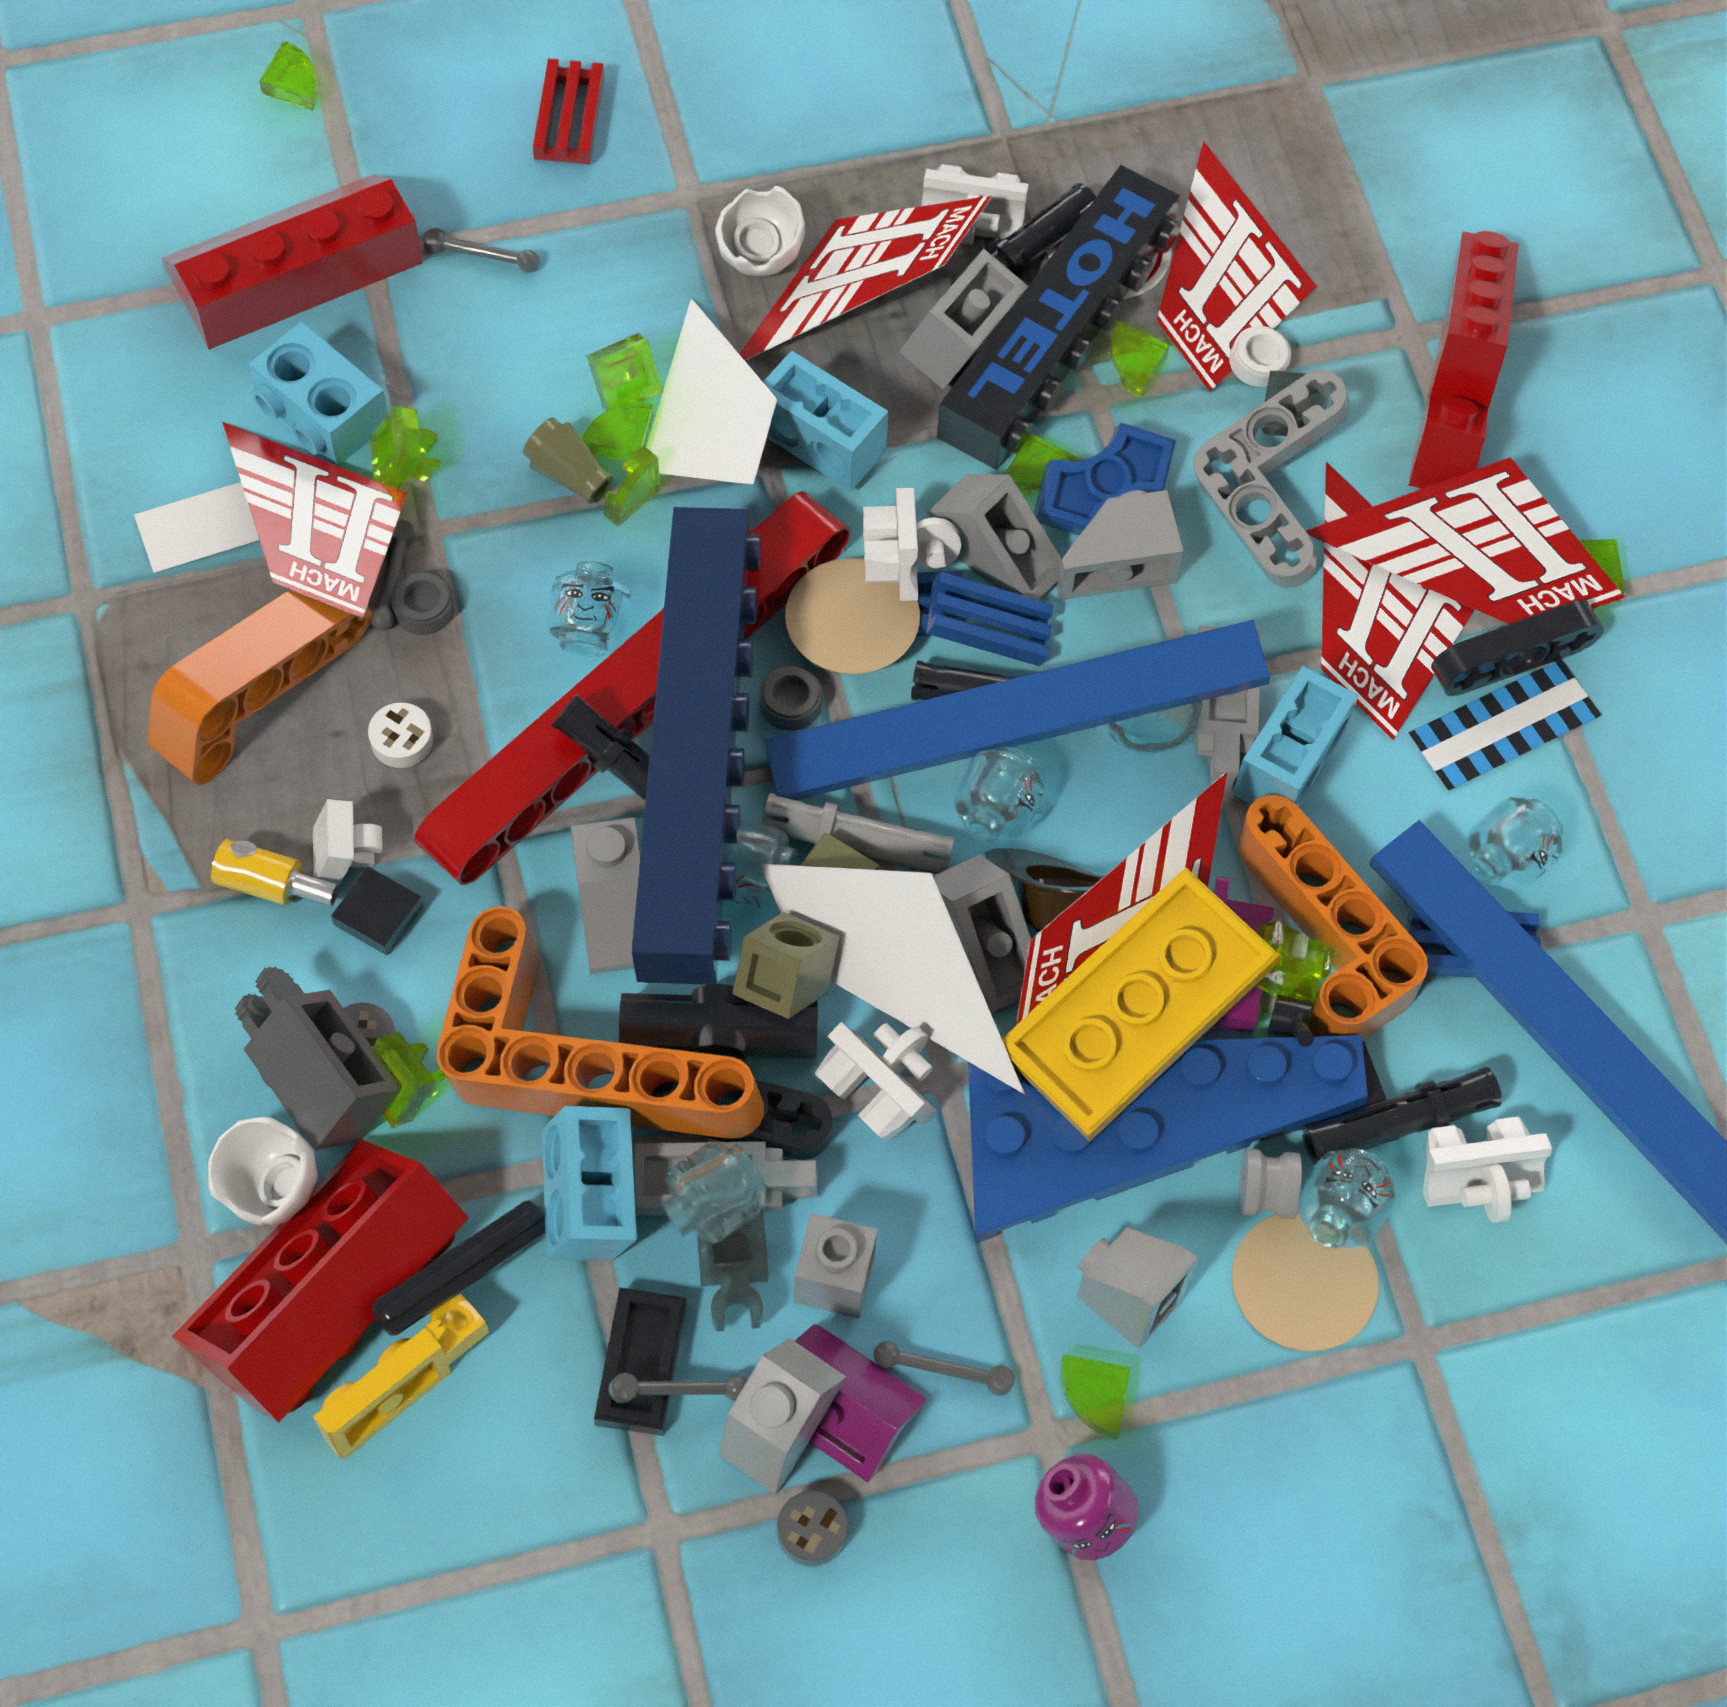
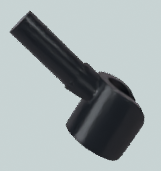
[1268,994,1314,1047]

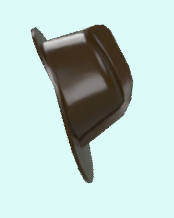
[985,848,1104,933]

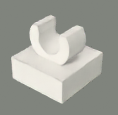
[313,799,382,886]

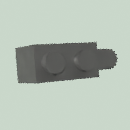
[235,966,402,1150]

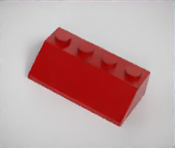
[162,174,422,350]
[172,1139,469,1423]

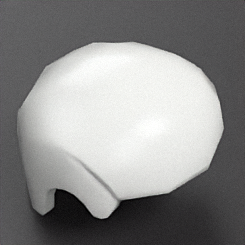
[715,186,805,276]
[208,1116,319,1226]

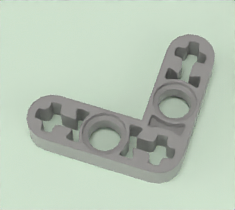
[1194,370,1349,588]

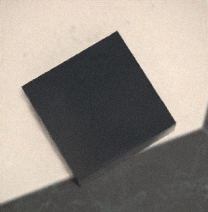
[331,866,423,956]

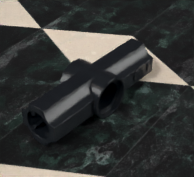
[619,984,818,1062]

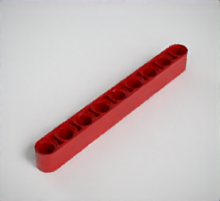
[414,491,851,885]

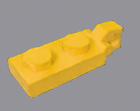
[313,1294,489,1459]

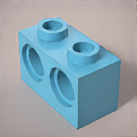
[248,321,390,466]
[763,351,889,492]
[1233,666,1358,807]
[541,1106,637,1261]

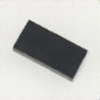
[594,1287,687,1436]

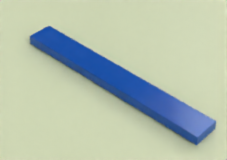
[765,619,1270,800]
[1369,820,1727,1244]

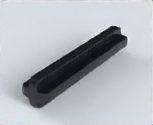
[371,1200,546,1336]

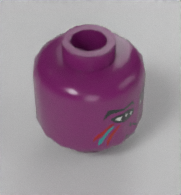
[1034,1454,1139,1561]

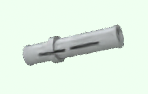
[760,793,955,873]

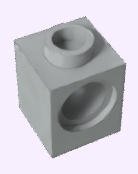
[794,1213,878,1318]

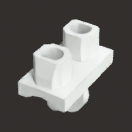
[921,164,1028,245]
[863,488,961,601]
[815,1022,938,1142]
[1422,1116,1552,1223]

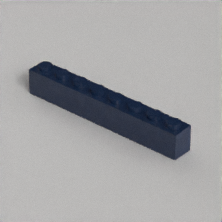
[631,507,762,985]

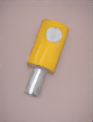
[211,839,339,906]

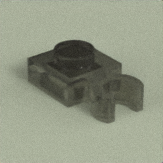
[696,1208,768,1332]

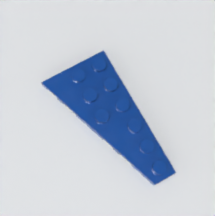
[968,1035,1368,1244]

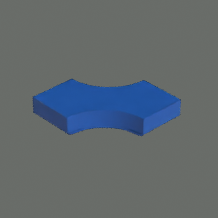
[1034,422,1176,536]

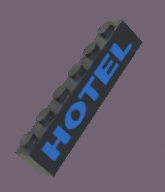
[937,165,1181,470]

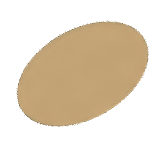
[785,558,920,674]
[1232,1210,1379,1352]

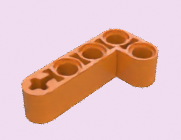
[148,589,372,785]
[1238,795,1428,1041]

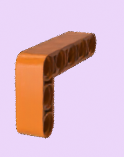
[436,906,764,1139]

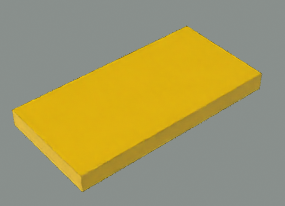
[1002,867,1280,1142]

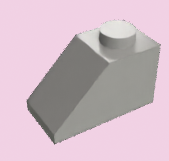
[898,249,1028,390]
[928,474,1062,600]
[1057,490,1184,600]
[570,817,640,974]
[933,855,1031,1014]
[1077,1227,1198,1349]
[719,1338,847,1494]

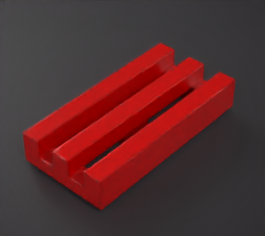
[533,58,604,165]

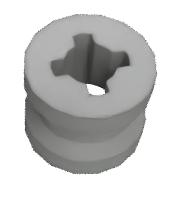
[1239,1148,1302,1219]

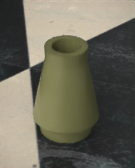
[523,417,613,504]

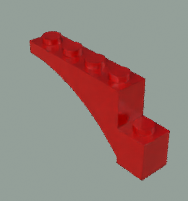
[1408,231,1519,489]

